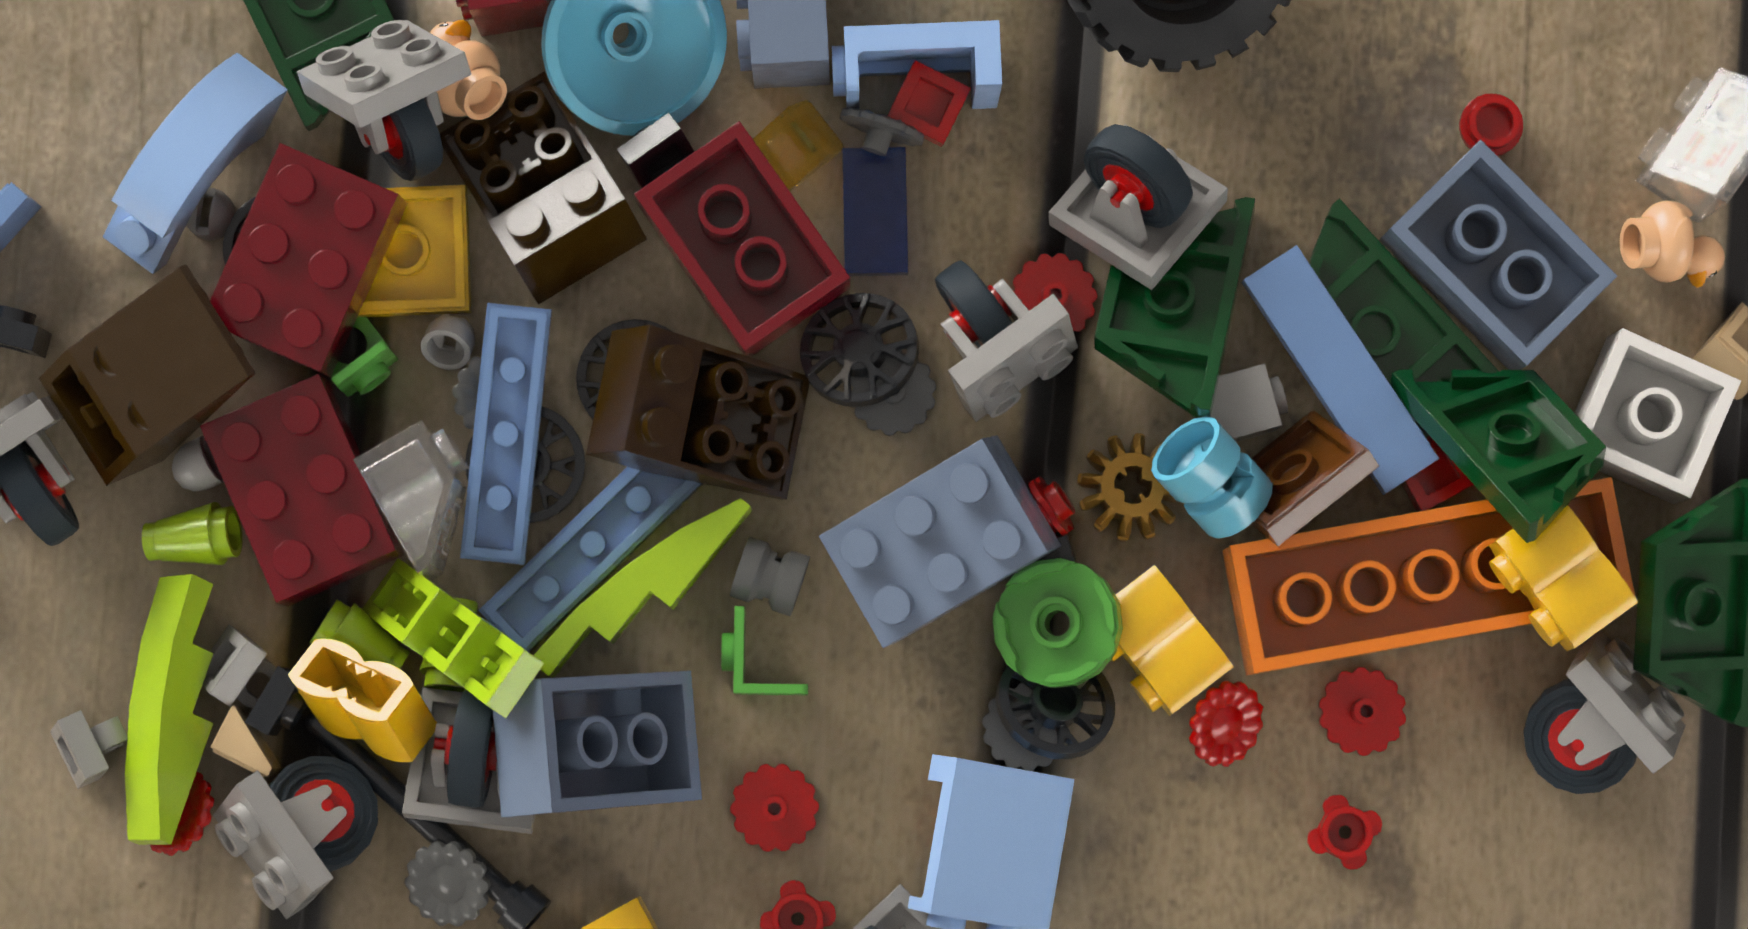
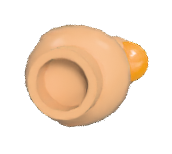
[430,20,507,120]
[1620,200,1725,288]

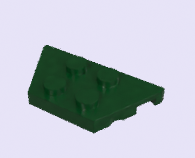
[243,0,394,131]
[1094,197,1255,418]
[1309,198,1499,385]
[1391,370,1606,543]
[1633,479,1748,727]

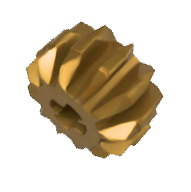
[1076,433,1178,542]

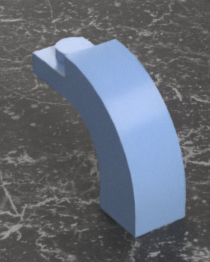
[103,53,288,274]

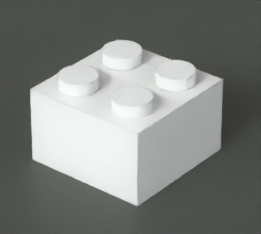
[1574,328,1741,504]

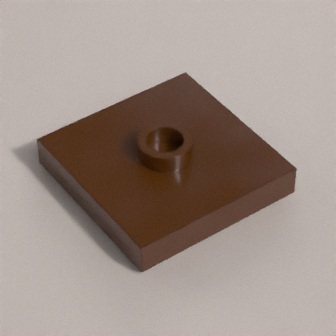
[1251,411,1379,546]

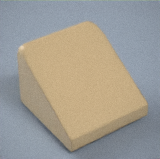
[1693,302,1748,400]
[210,705,282,778]

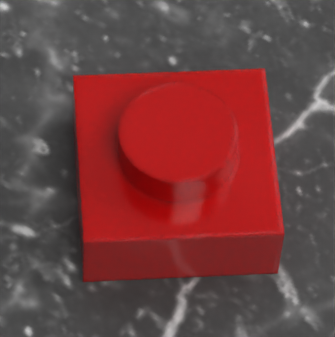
[887,60,971,147]
[1402,436,1474,512]

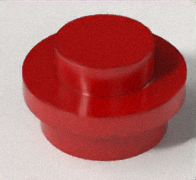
[1459,93,1523,156]

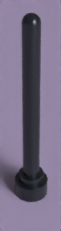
[305,711,552,929]

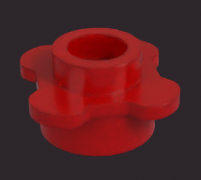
[1028,476,1075,536]
[1307,795,1382,870]
[760,880,836,929]

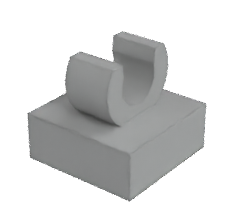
[202,624,276,708]
[50,710,127,789]

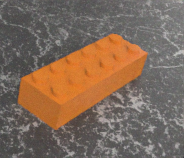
[1222,477,1637,676]

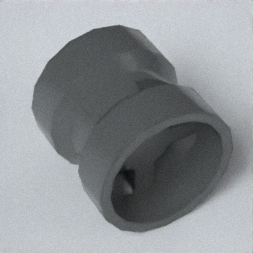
[730,536,810,617]

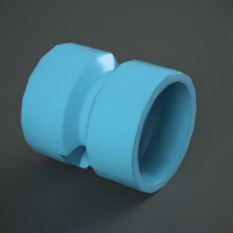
[1151,416,1273,539]

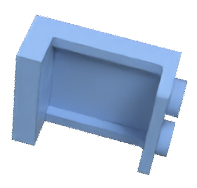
[832,20,1002,109]
[908,754,1075,929]

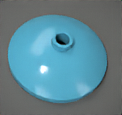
[541,0,727,136]

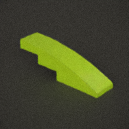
[534,498,752,678]
[362,558,545,718]
[125,574,213,845]

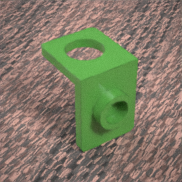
[331,317,398,397]
[721,606,809,695]

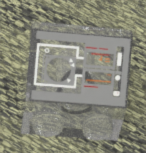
[1635,67,1748,223]
[353,420,469,580]

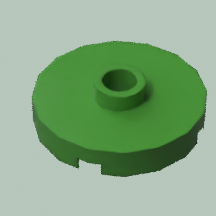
[992,558,1123,688]

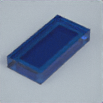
[842,147,908,276]

